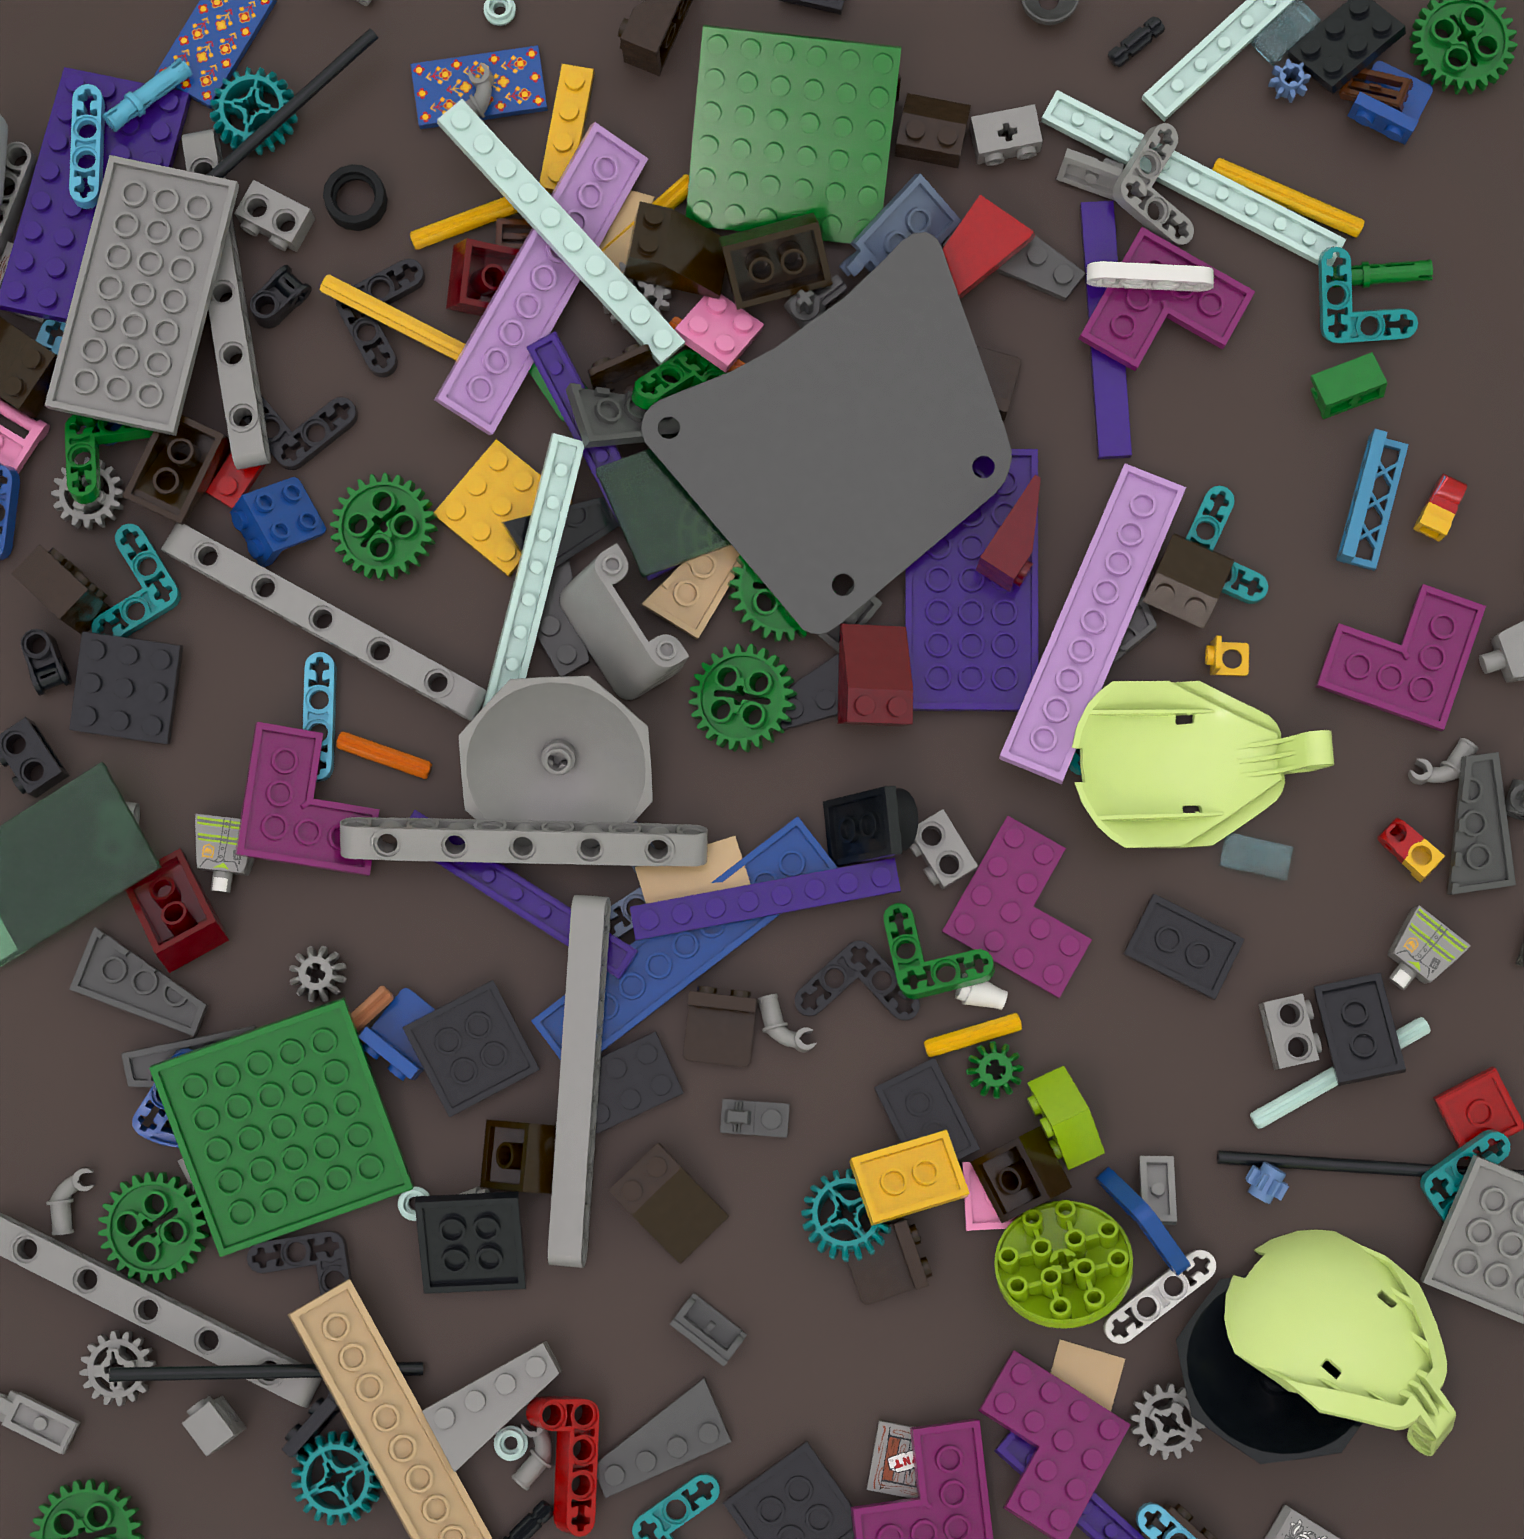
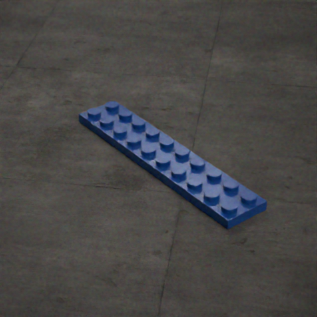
[531,816,838,1060]

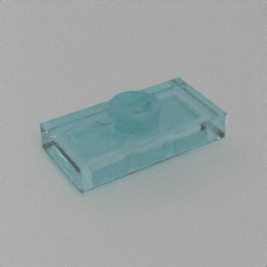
[1251,0,1321,66]
[1219,833,1293,881]

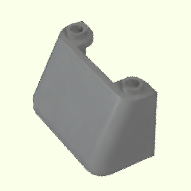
[559,543,689,700]

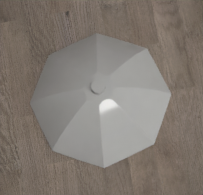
[459,676,653,848]

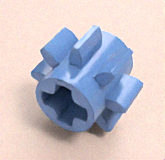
[1268,59,1311,103]
[1245,1161,1289,1204]

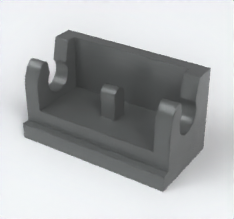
[670,1292,747,1367]

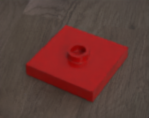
[1433,1066,1524,1159]

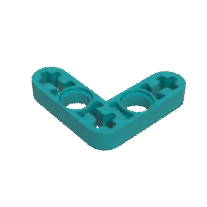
[1318,246,1418,343]
[1186,486,1268,604]
[92,524,181,637]
[1420,1129,1510,1222]
[632,1473,720,1539]

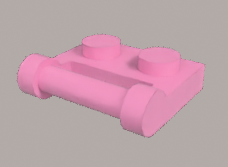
[0,397,50,474]

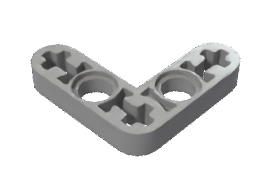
[1113,123,1194,246]

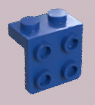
[1347,61,1433,145]
[230,477,326,567]
[358,988,435,1081]

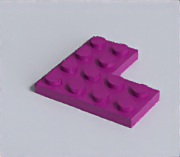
[1078,227,1255,371]
[1315,584,1486,732]
[235,722,380,876]
[942,816,1092,999]
[978,1350,1131,1539]
[851,1418,993,1539]

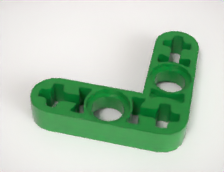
[631,349,726,410]
[65,415,154,504]
[884,903,995,999]

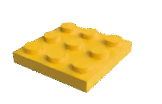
[434,439,572,577]

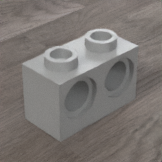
[234,180,315,252]
[909,809,978,890]
[1258,994,1322,1070]
[182,1395,247,1457]

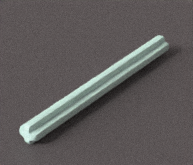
[1250,1017,1431,1129]

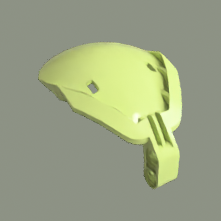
[1072,681,1334,848]
[1224,1229,1456,1456]

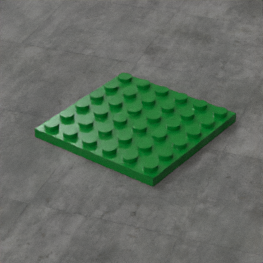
[686,25,902,243]
[149,997,414,1257]

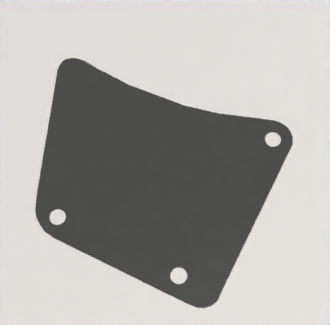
[641,232,1012,634]

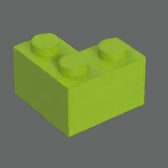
[1027,1066,1105,1170]

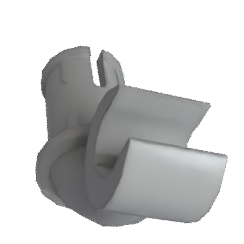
[465,63,494,118]
[1408,738,1478,785]
[757,994,817,1053]
[46,1167,96,1235]
[511,1416,552,1491]

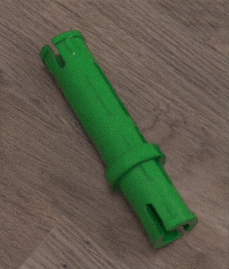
[1331,259,1433,288]

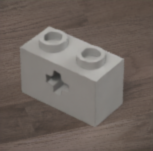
[969,104,1043,166]

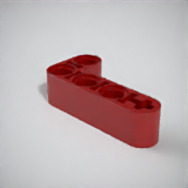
[526,1396,599,1537]

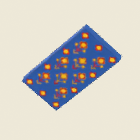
[154,0,277,109]
[410,45,548,129]

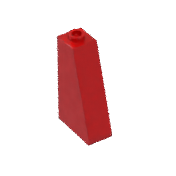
[943,195,1035,299]

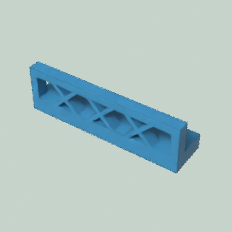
[1336,429,1409,571]

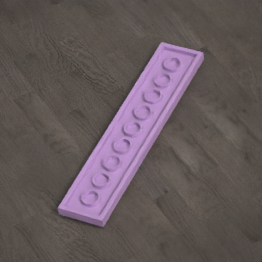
[434,122,648,435]
[999,463,1186,784]

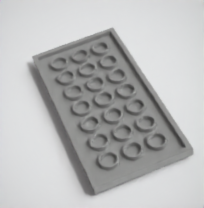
[45,155,239,436]

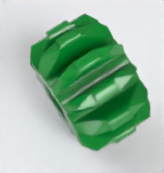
[966,1041,1024,1099]

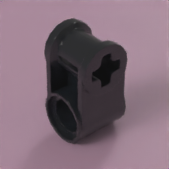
[250,265,312,328]
[20,629,72,696]

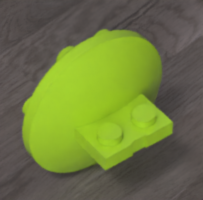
[994,1200,1134,1328]

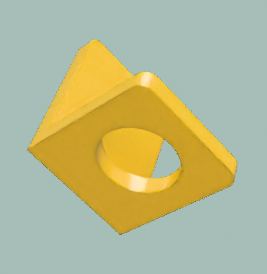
[1205,635,1249,676]

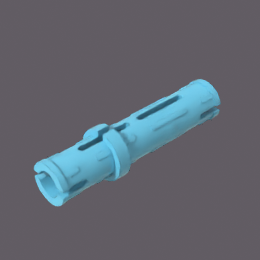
[102,58,192,132]

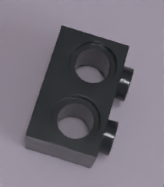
[0,717,70,798]

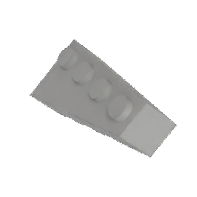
[422,1341,563,1473]

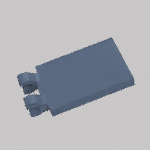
[839,173,962,277]

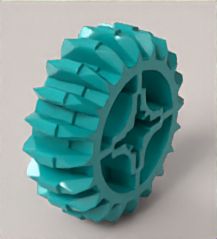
[210,67,298,156]
[801,1169,894,1262]
[291,1430,382,1525]

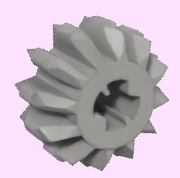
[289,946,347,1003]

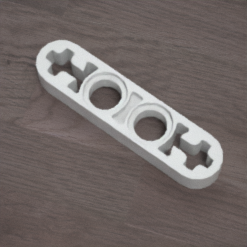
[1087,261,1214,292]
[1103,1250,1216,1344]

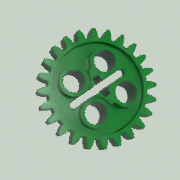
[1409,0,1517,95]
[330,473,438,581]
[727,555,836,642]
[689,644,797,752]
[98,1171,209,1283]
[30,1478,144,1539]

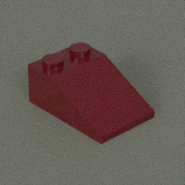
[446,238,520,316]
[976,474,1041,591]
[837,624,913,727]
[121,848,229,973]

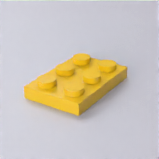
[849,1130,970,1226]

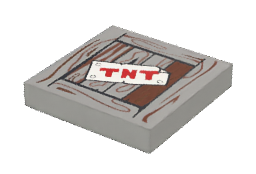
[866,1420,918,1498]

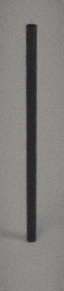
[207,28,378,178]
[1217,1150,1524,1178]
[109,1362,423,1382]

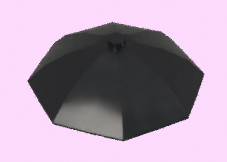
[1176,1275,1363,1464]

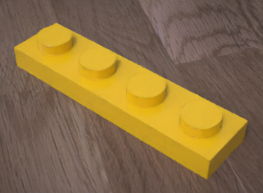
[539,64,595,193]

